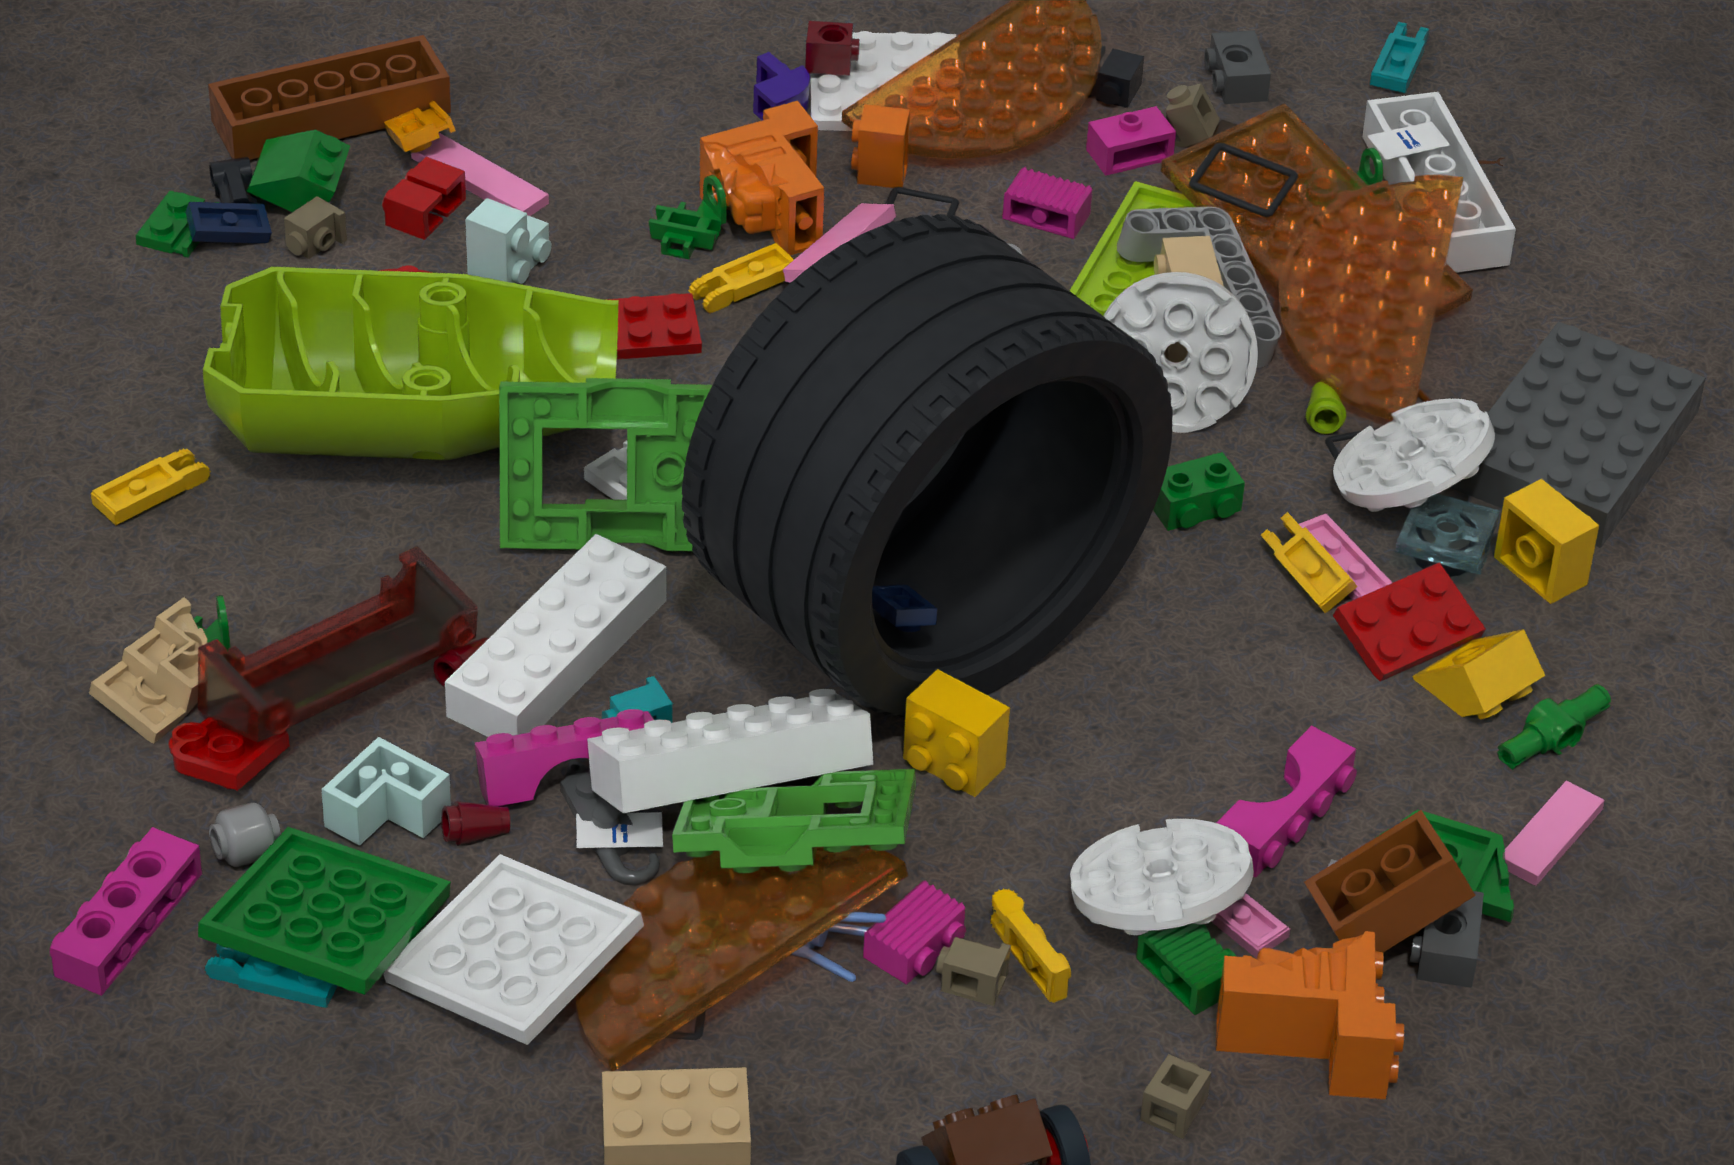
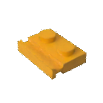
[384,101,456,153]

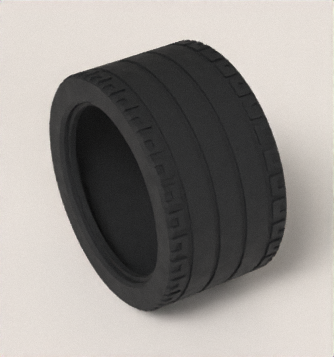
[682,214,1173,718]

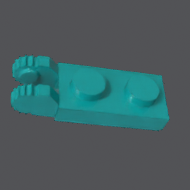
[1370,22,1429,93]
[204,944,337,1008]

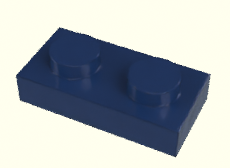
[185,202,272,243]
[872,585,937,632]

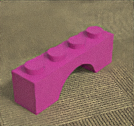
[475,709,654,806]
[1216,725,1357,878]

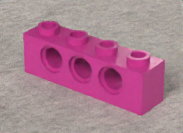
[50,827,202,996]

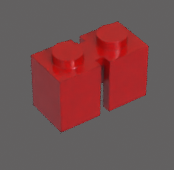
[382,157,466,240]

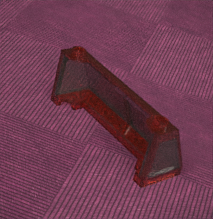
[198,546,478,743]

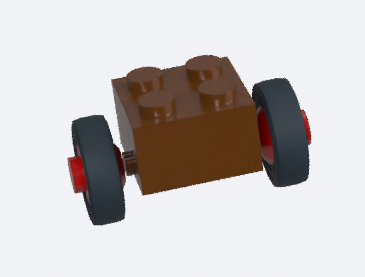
[896,1094,1091,1165]

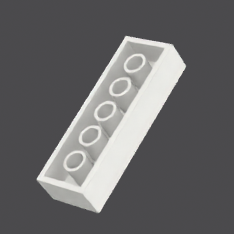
[1362,92,1516,275]
[445,534,666,737]
[587,689,873,814]

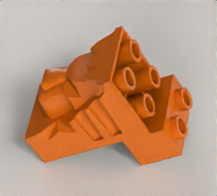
[700,101,824,256]
[1216,931,1404,1099]

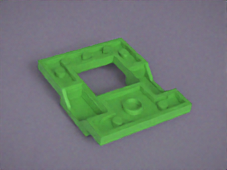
[499,378,712,551]
[672,769,916,873]

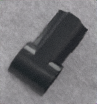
[209,157,258,204]

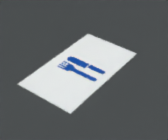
[1367,121,1451,160]
[576,812,663,848]

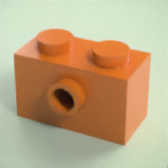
[851,104,910,188]

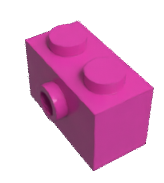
[1086,106,1176,176]

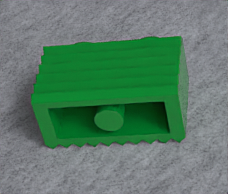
[1136,923,1237,1015]

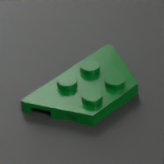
[1375,809,1514,923]

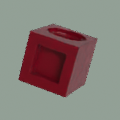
[805,21,860,76]

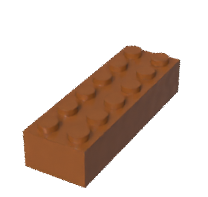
[208,35,451,160]

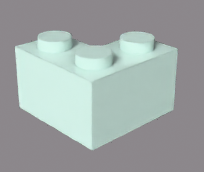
[465,198,551,284]
[322,737,451,846]

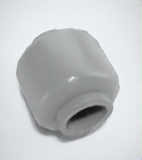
[209,802,281,867]

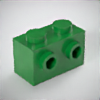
[1153,452,1245,531]

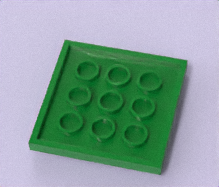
[198,827,451,995]

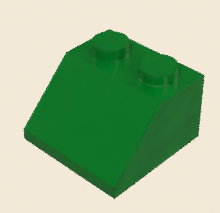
[247,129,350,212]

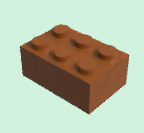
[1304,810,1476,952]

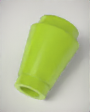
[1306,381,1346,434]

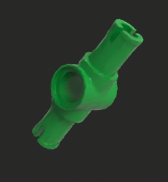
[1497,684,1611,770]

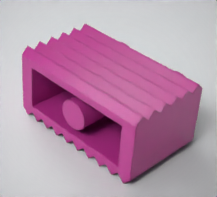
[1002,167,1092,239]
[863,880,966,985]

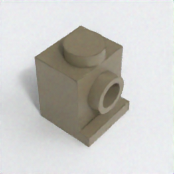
[1166,83,1220,148]
[284,196,347,259]
[936,937,1011,1006]
[1140,1054,1211,1139]

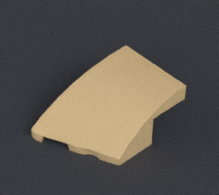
[89,597,221,744]

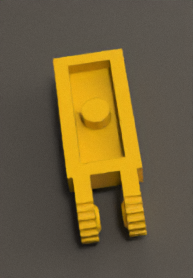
[688,243,794,314]
[91,448,211,526]
[1261,512,1358,613]
[991,888,1071,1003]

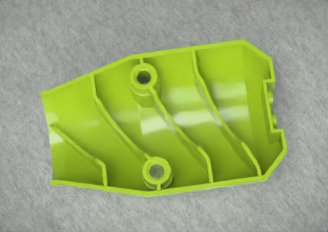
[203,267,619,460]

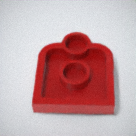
[169,714,290,791]

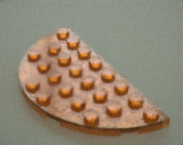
[842,0,1102,159]
[1279,175,1463,421]
[576,845,909,1071]

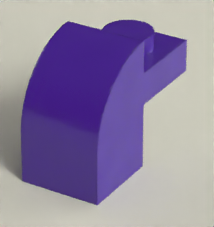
[753,52,810,120]

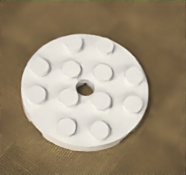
[1104,272,1258,433]
[1333,399,1495,512]
[1070,819,1254,935]

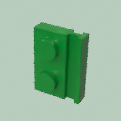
[136,191,219,258]

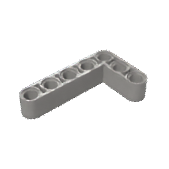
[1117,206,1282,368]

